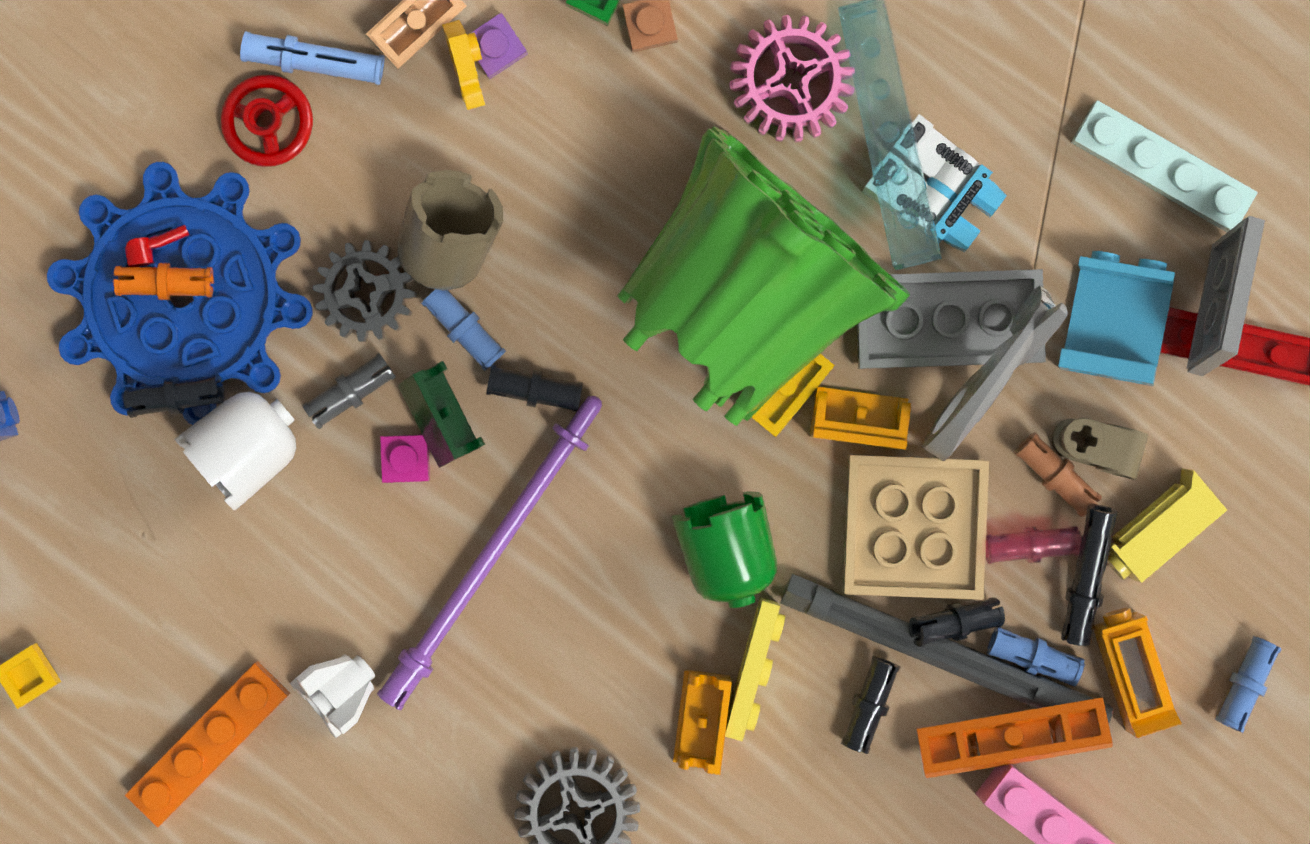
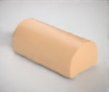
[366,0,466,69]

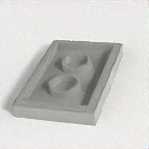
[1186,216,1265,376]

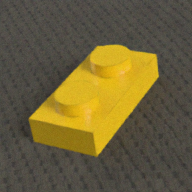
[751,354,835,437]

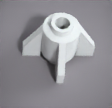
[290,654,375,738]

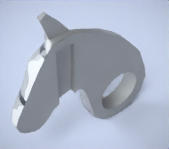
[922,285,1068,461]

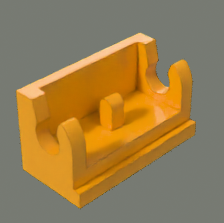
[810,387,911,450]
[673,670,732,775]

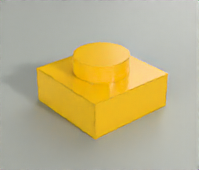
[0,643,62,709]

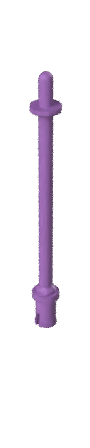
[377,395,602,710]

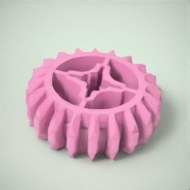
[729,15,855,143]

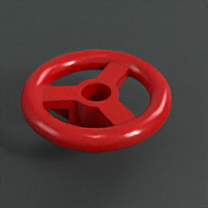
[221,74,313,167]

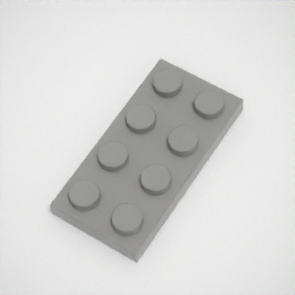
[857,269,1046,369]

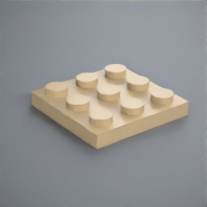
[843,455,989,600]

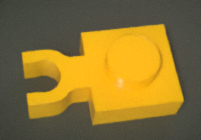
[442,20,485,110]

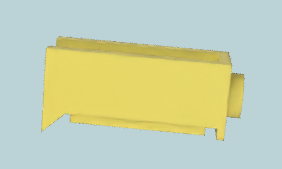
[1107,469,1227,583]

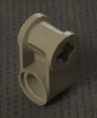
[1052,418,1149,480]

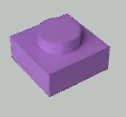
[471,12,528,79]

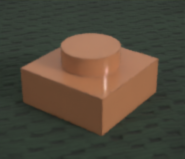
[622,0,678,53]

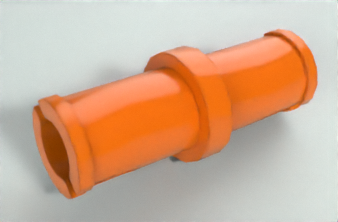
[114,263,214,300]

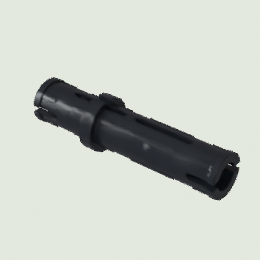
[1061,504,1118,646]

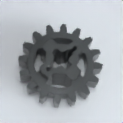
[313,240,417,342]

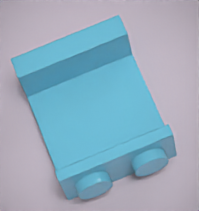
[1058,251,1175,386]

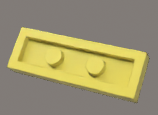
[725,597,785,741]

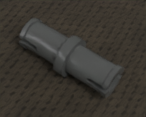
[302,353,396,429]

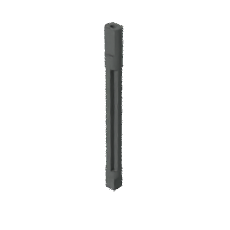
[780,574,1113,723]

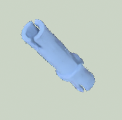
[240,31,385,85]

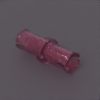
[985,526,1082,564]

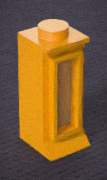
[1093,608,1182,738]

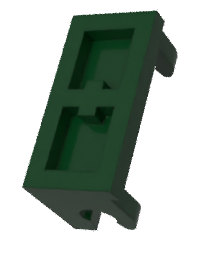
[398,361,486,468]

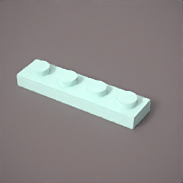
[1071,100,1258,232]

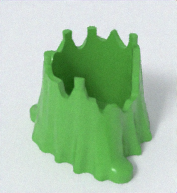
[617,126,910,426]

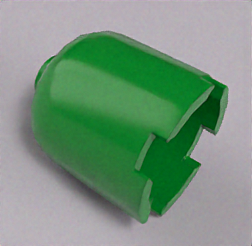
[672,491,777,608]

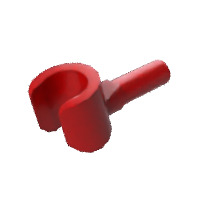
[125,224,189,267]

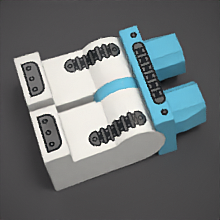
[862,114,1007,252]

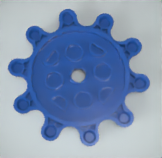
[47,162,313,425]

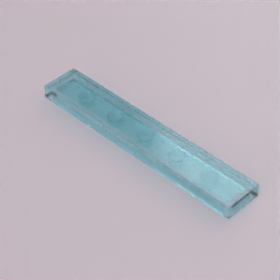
[838,0,942,270]

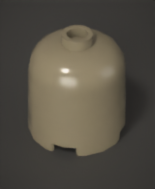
[398,170,503,291]

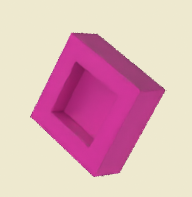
[380,435,430,483]

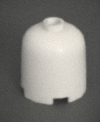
[174,392,296,511]

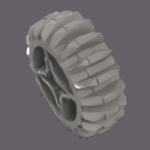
[514,747,640,844]

